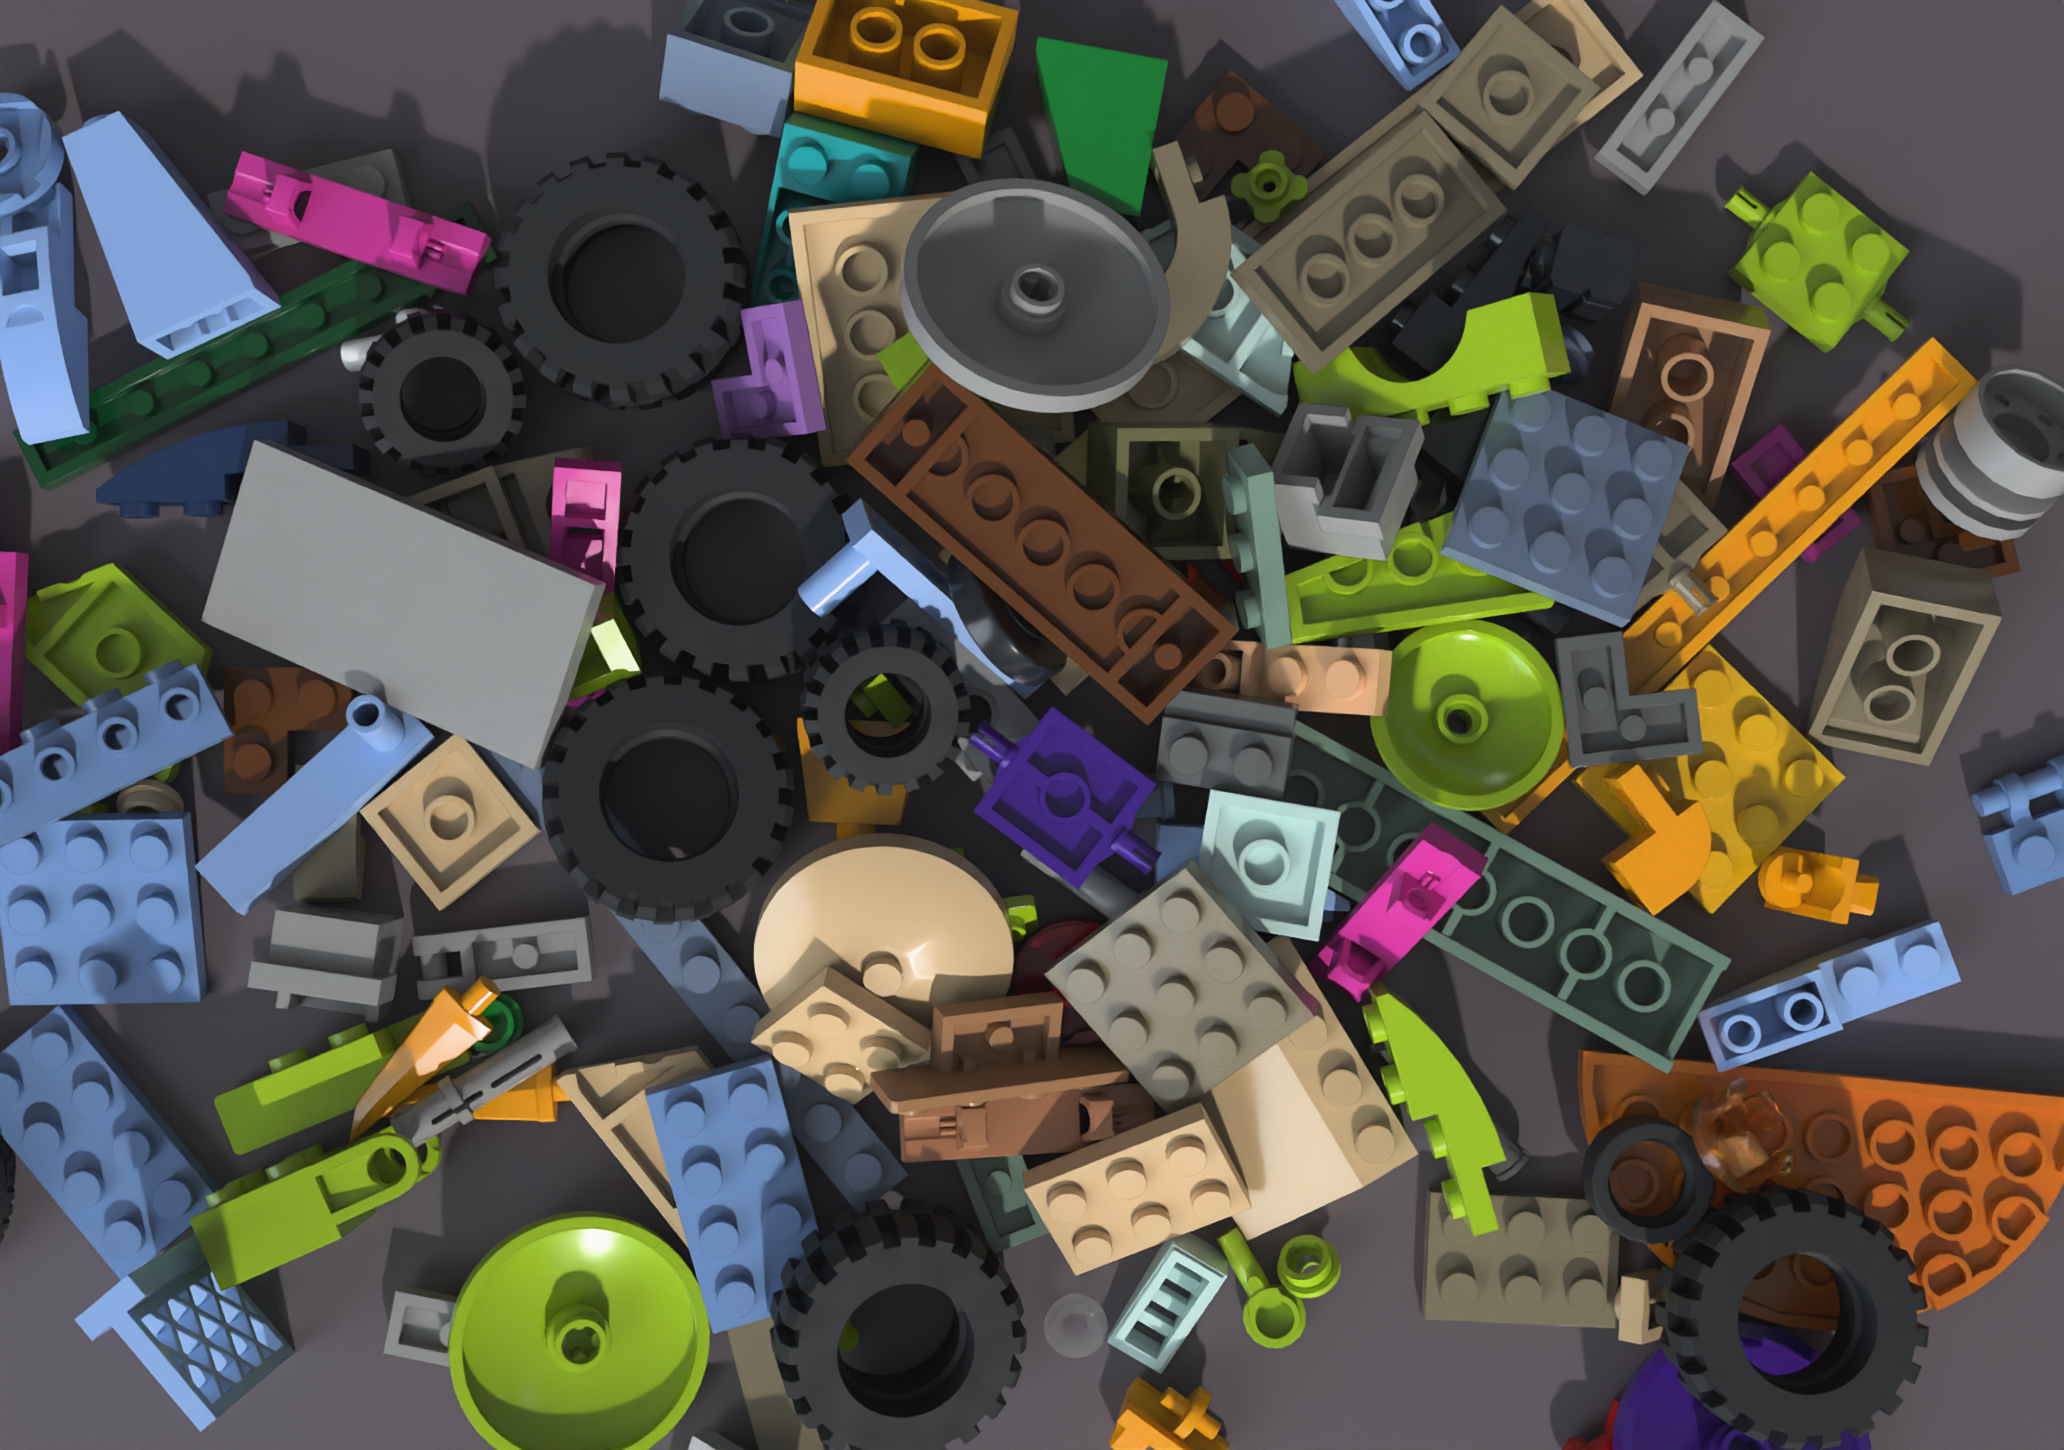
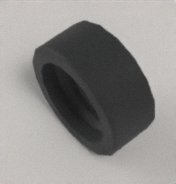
[1581,1114,1714,1245]

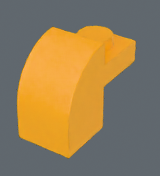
[1601,763,1712,916]

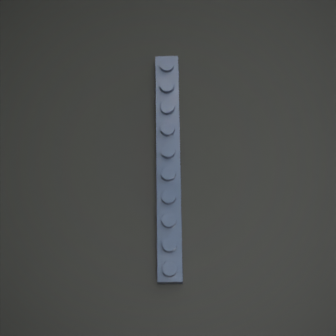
[472,742,910,1215]

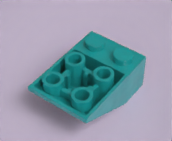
[750,111,922,307]

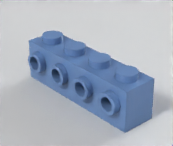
[0,659,236,848]

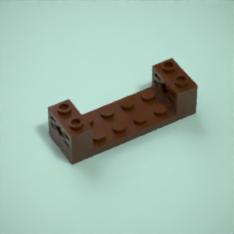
[845,358,1239,726]

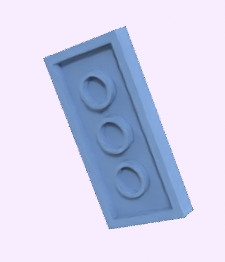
[0,1004,221,1280]
[645,1053,820,1334]

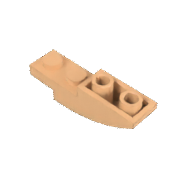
[1186,640,1392,717]

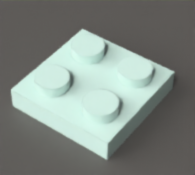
[1198,789,1341,941]

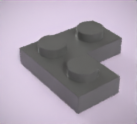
[1554,631,1703,768]

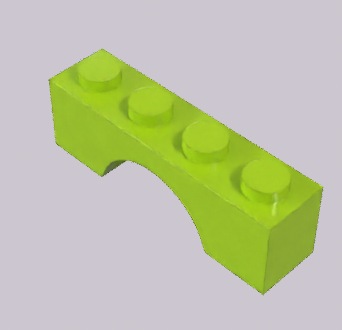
[1291,292,1571,426]

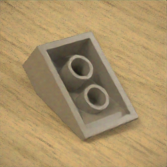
[1804,546,2002,766]

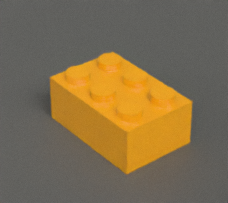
[794,0,1019,160]

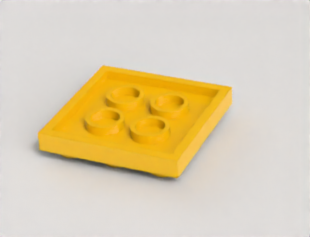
[1571,644,1846,914]

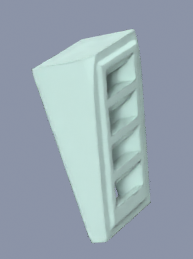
[1107,1232,1228,1374]

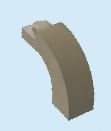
[1150,140,1231,368]

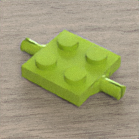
[1724,172,1910,353]

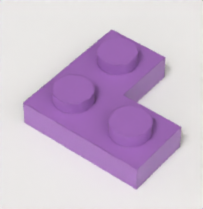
[711,299,826,440]

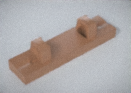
[899,1081,1155,1163]

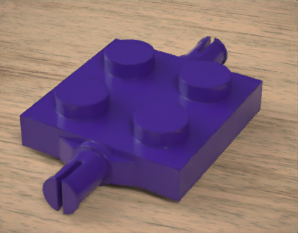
[968,706,1162,889]

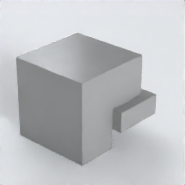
[1271,402,1425,561]
[247,903,404,1023]

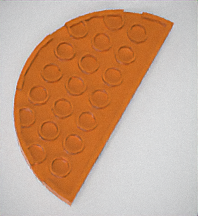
[1577,1048,2064,1331]

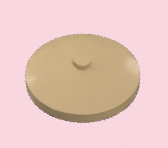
[754,833,1014,1064]

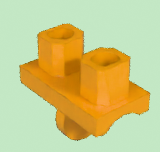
[1758,846,1879,925]
[1109,1376,1230,1450]

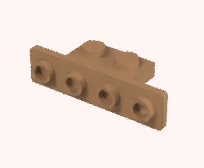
[870,991,1130,1116]

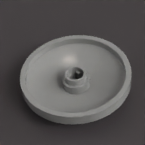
[899,178,1171,413]

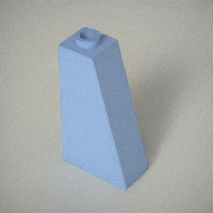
[62,111,282,360]

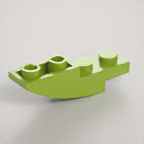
[1362,981,1506,1237]

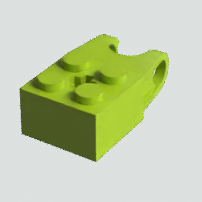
[189,1125,443,1292]

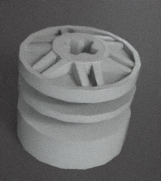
[1915,364,2064,541]

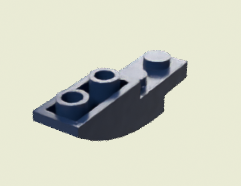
[96,420,370,519]

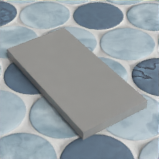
[201,439,606,770]

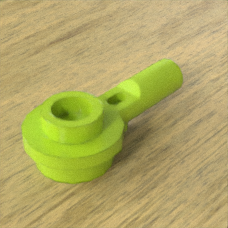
[1216,1226,1306,1349]

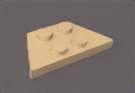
[556,1045,715,1247]

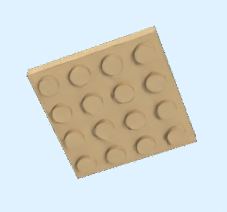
[788,181,1076,467]

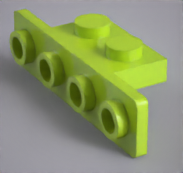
[214,1011,473,1155]

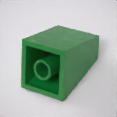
[1035,37,1168,230]

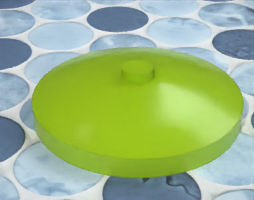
[448,1211,710,1450]

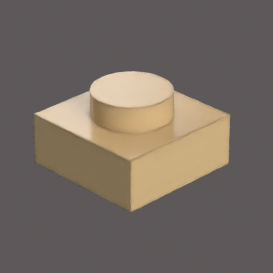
[1614,1268,1668,1345]

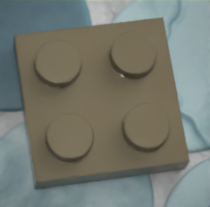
[1414,5,1601,192]

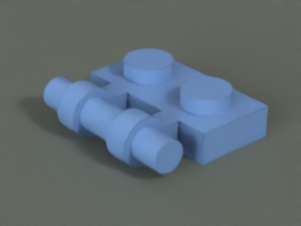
[1972,754,2064,895]

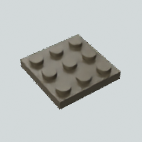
[1045,858,1320,1115]

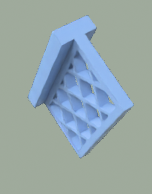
[74,1234,296,1432]

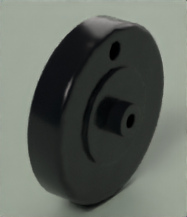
[947,554,1068,686]

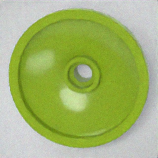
[1370,619,1565,811]

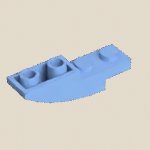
[1334,0,1461,91]
[0,182,90,445]
[1697,918,1961,1073]

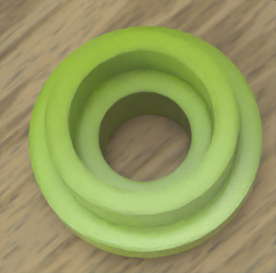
[1277,1235,1342,1298]

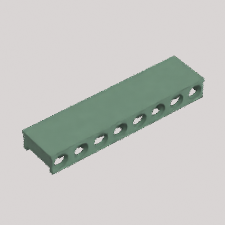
[1249,720,1732,1074]

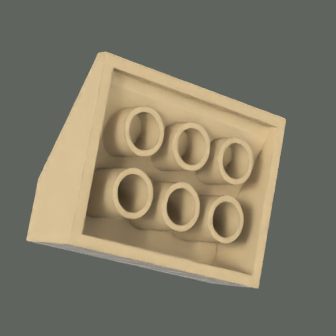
[1185,932,1418,1241]

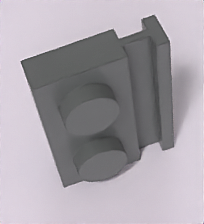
[1155,686,1299,801]

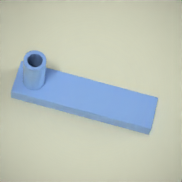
[798,498,1044,699]
[194,695,436,916]

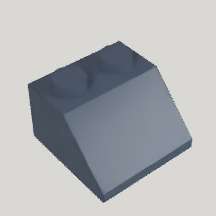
[659,0,815,139]

